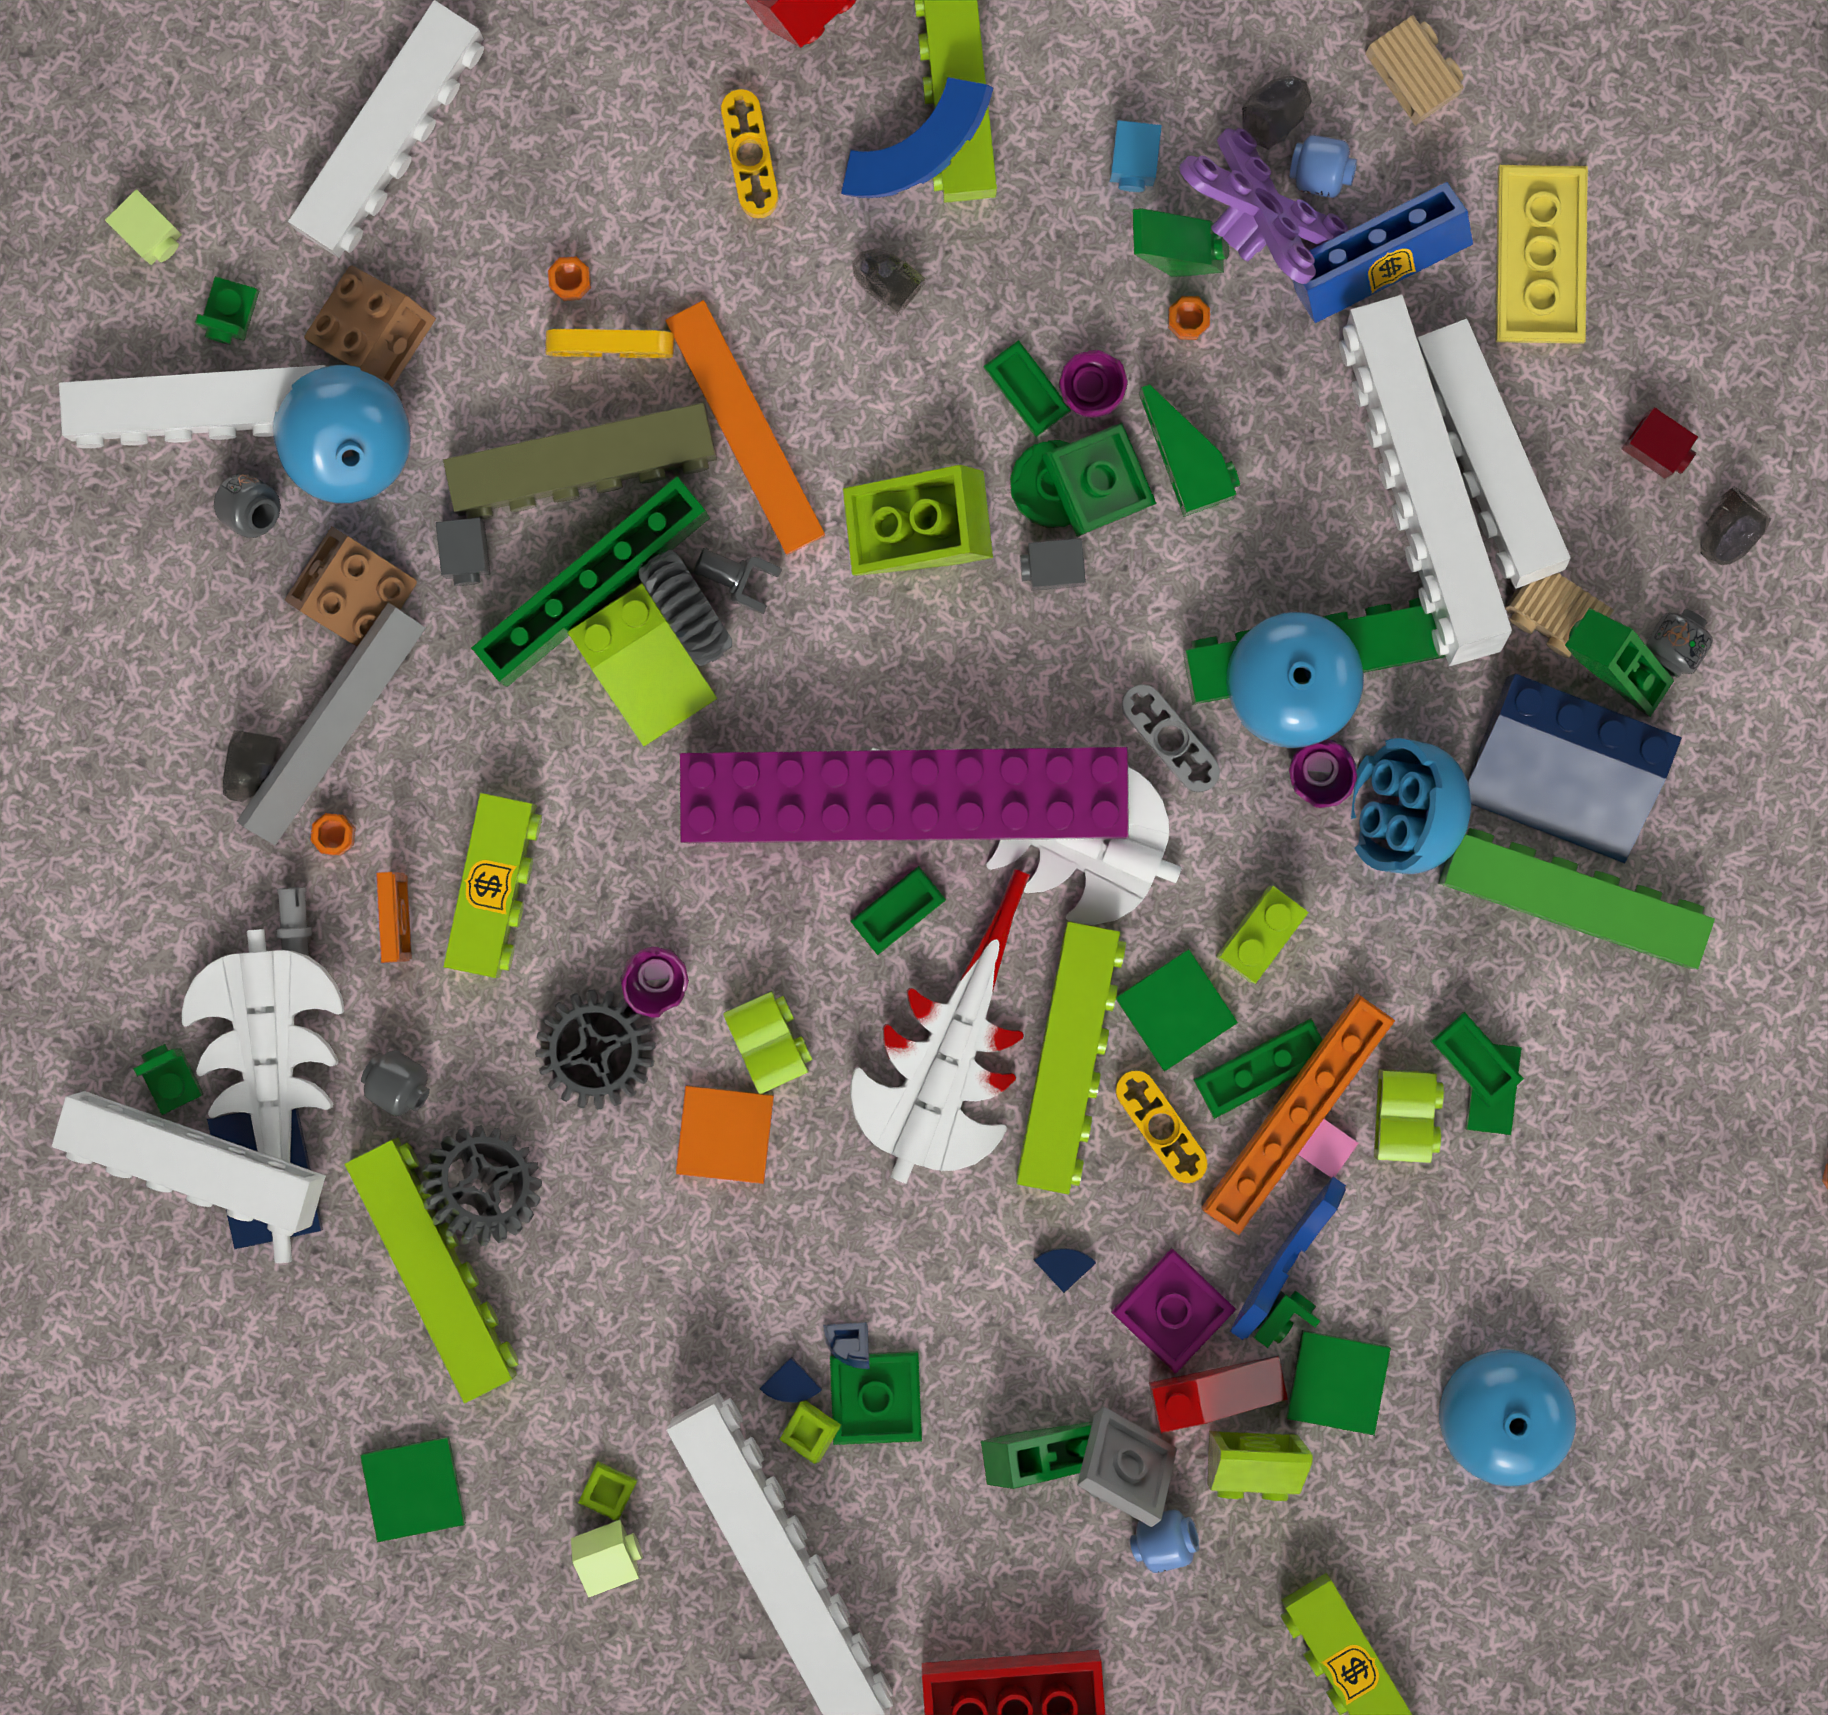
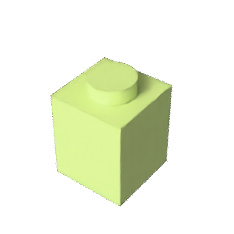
[105,189,182,265]
[571,1519,643,1597]

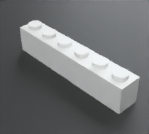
[288,0,484,258]
[1417,319,1571,589]
[59,365,327,448]
[52,1091,326,1236]

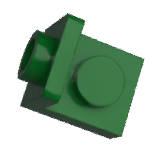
[195,276,260,345]
[133,1044,204,1115]
[1251,1290,1320,1348]

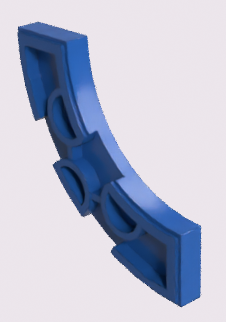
[841,77,994,198]
[1230,1176,1346,1340]

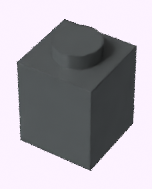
[436,517,490,586]
[1020,538,1086,591]

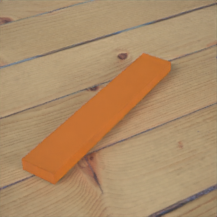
[665,300,826,556]
[1201,993,1395,1235]

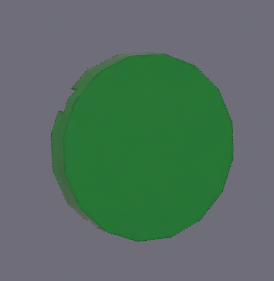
[1010,440,1071,528]

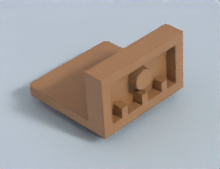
[304,265,436,387]
[285,526,417,647]

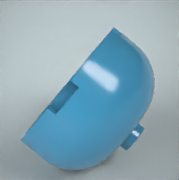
[273,365,411,504]
[1226,612,1364,748]
[1351,738,1471,874]
[1439,1349,1576,1486]

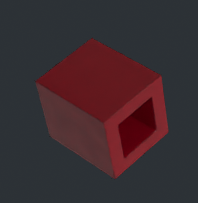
[1622,407,1698,479]

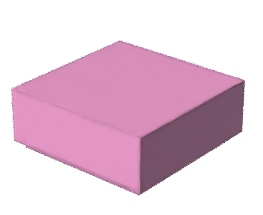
[1298,1119,1359,1178]

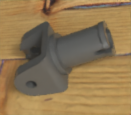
[693,548,782,614]

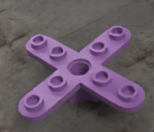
[1179,128,1349,284]

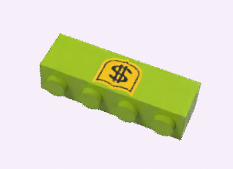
[443,793,542,978]
[1280,1573,1412,1715]

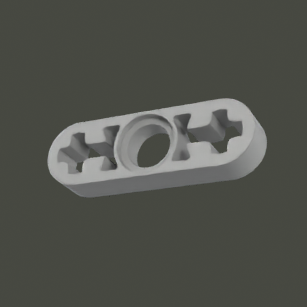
[1122,685,1220,792]

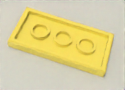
[1496,165,1588,344]

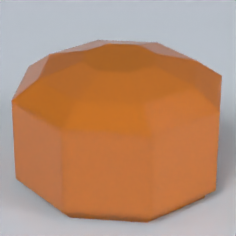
[548,256,591,301]
[1168,296,1210,340]
[311,813,356,856]

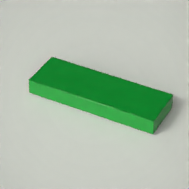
[1193,1018,1323,1119]

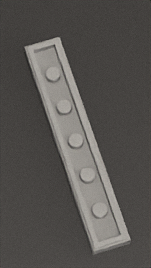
[237,602,426,845]

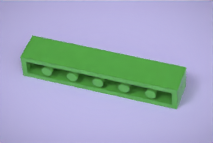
[1438,828,1715,969]

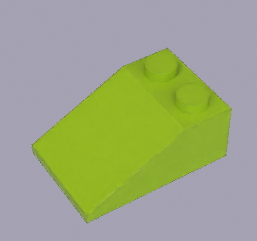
[843,465,993,576]
[567,584,718,747]
[1207,1431,1313,1501]

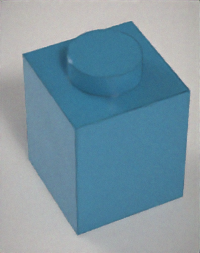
[1110,120,1162,192]

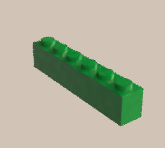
[471,477,710,687]
[1183,598,1446,705]

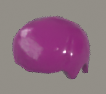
[1059,350,1128,418]
[1288,739,1357,808]
[620,946,689,1018]

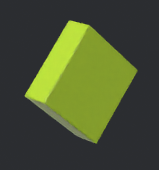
[779,1400,841,1464]
[578,1461,637,1521]

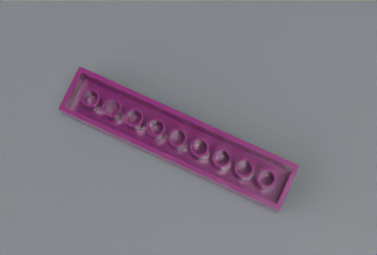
[680,747,1129,844]

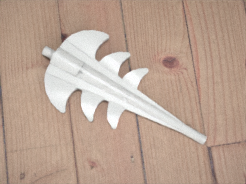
[872,747,1182,925]
[182,929,344,1263]

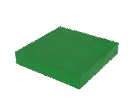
[1042,422,1157,537]
[1116,949,1238,1072]
[1286,1330,1391,1436]
[830,1351,922,1445]
[360,1436,466,1543]

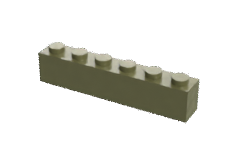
[443,403,717,520]

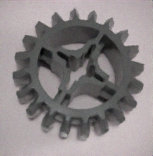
[639,550,732,666]
[535,989,656,1110]
[420,1125,542,1247]

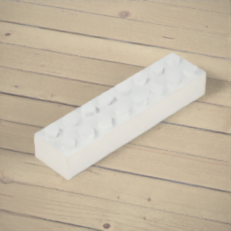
[1339,295,1512,667]
[667,1392,894,1715]

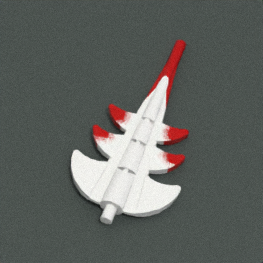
[850,869,1030,1184]

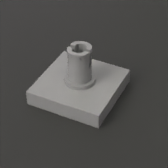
[1077,1407,1177,1527]

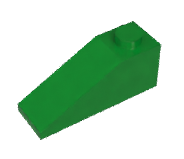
[1133,208,1229,277]
[1139,384,1240,517]
[1565,608,1674,717]
[981,1422,1092,1489]

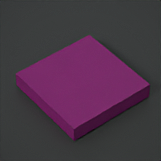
[1111,1247,1237,1374]

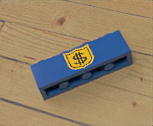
[1292,182,1473,323]

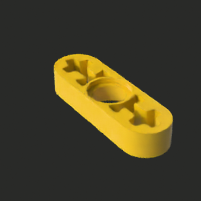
[721,89,779,218]
[545,329,674,358]
[1115,1070,1208,1183]

